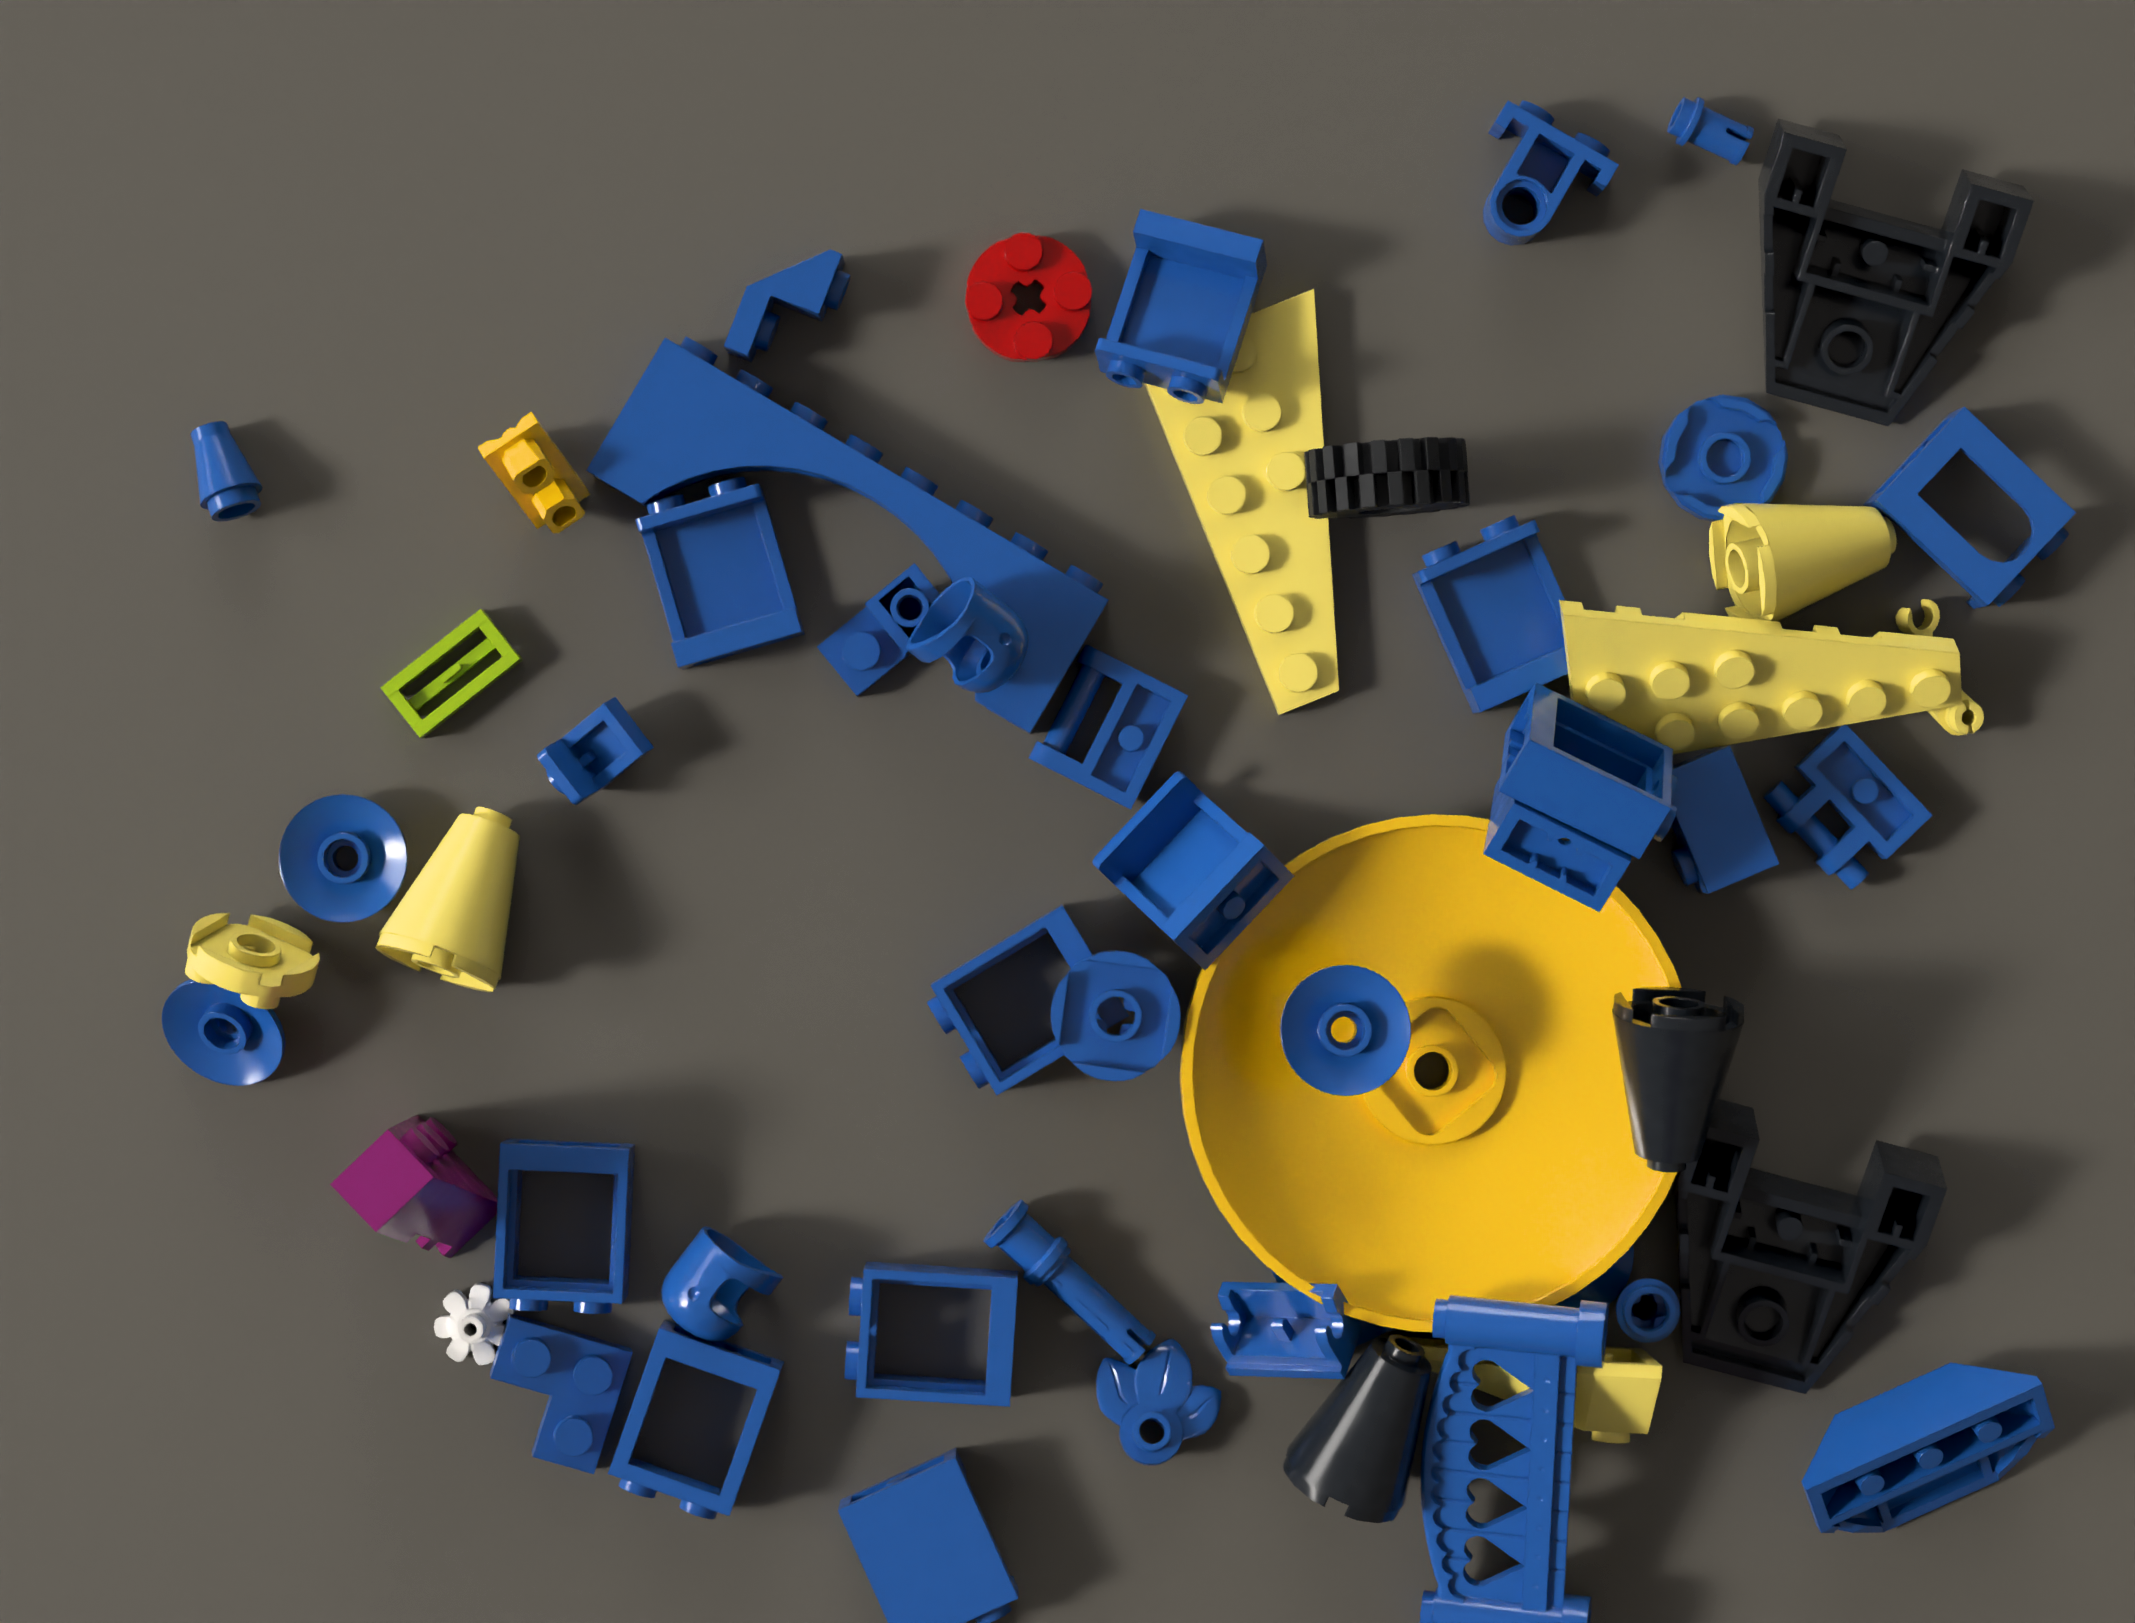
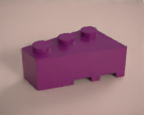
[330,1114,498,1258]

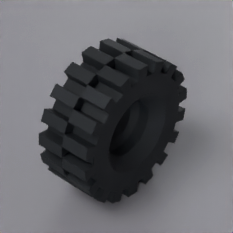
[1304,437,1470,519]

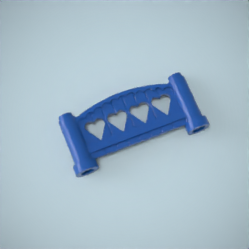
[1420,1295,1609,1623]

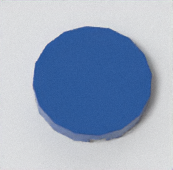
[1658,394,1788,521]

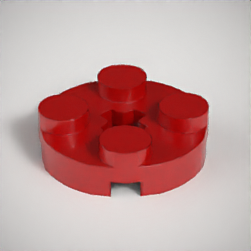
[965,232,1092,363]

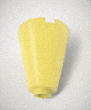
[1709,503,1897,621]
[375,807,520,992]

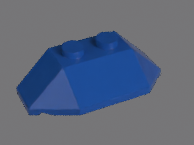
[1801,1363,2055,1533]

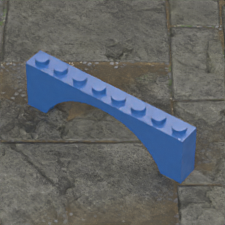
[586,336,1109,734]

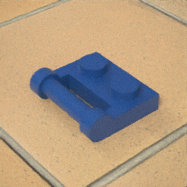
[1028,644,1189,810]

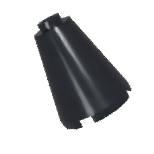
[1612,987,1744,1173]
[1283,1334,1432,1523]

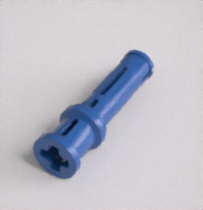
[983,1199,1156,1365]

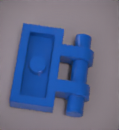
[1763,725,1933,890]

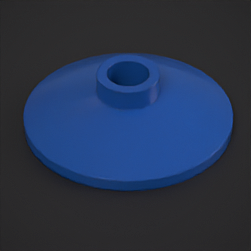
[278,794,408,923]
[1280,965,1411,1096]
[162,979,285,1086]

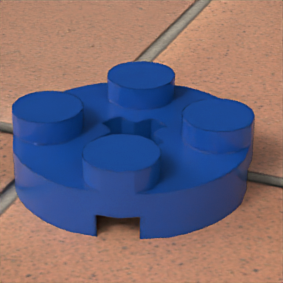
[1050,950,1181,1081]

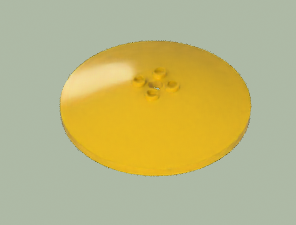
[1180,814,1682,1332]

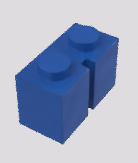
[1671,745,1779,894]

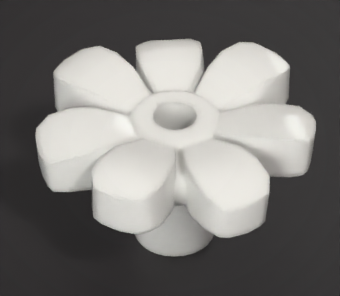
[434,1283,515,1365]

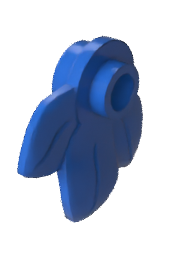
[1096,1339,1221,1466]

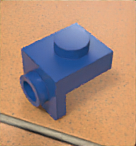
[537,697,654,805]

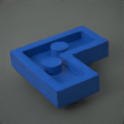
[490,1313,633,1474]

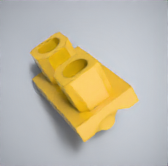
[478,411,590,534]

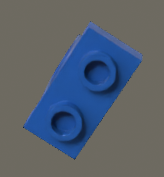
[1483,100,1619,246]

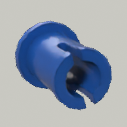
[1667,97,1754,166]

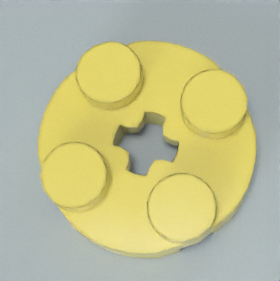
[185,913,320,1009]

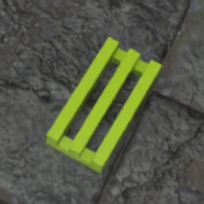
[380,609,523,738]

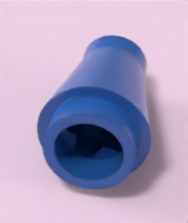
[190,421,263,521]
[1616,1278,1680,1343]

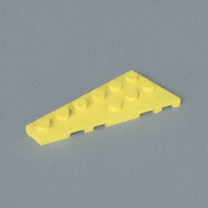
[1145,289,1339,715]
[1559,600,1962,754]

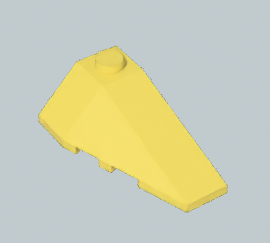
[1408,1337,1662,1443]

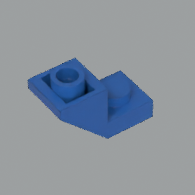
[724,249,851,362]
[817,563,940,697]

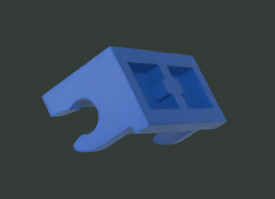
[1211,1282,1362,1379]

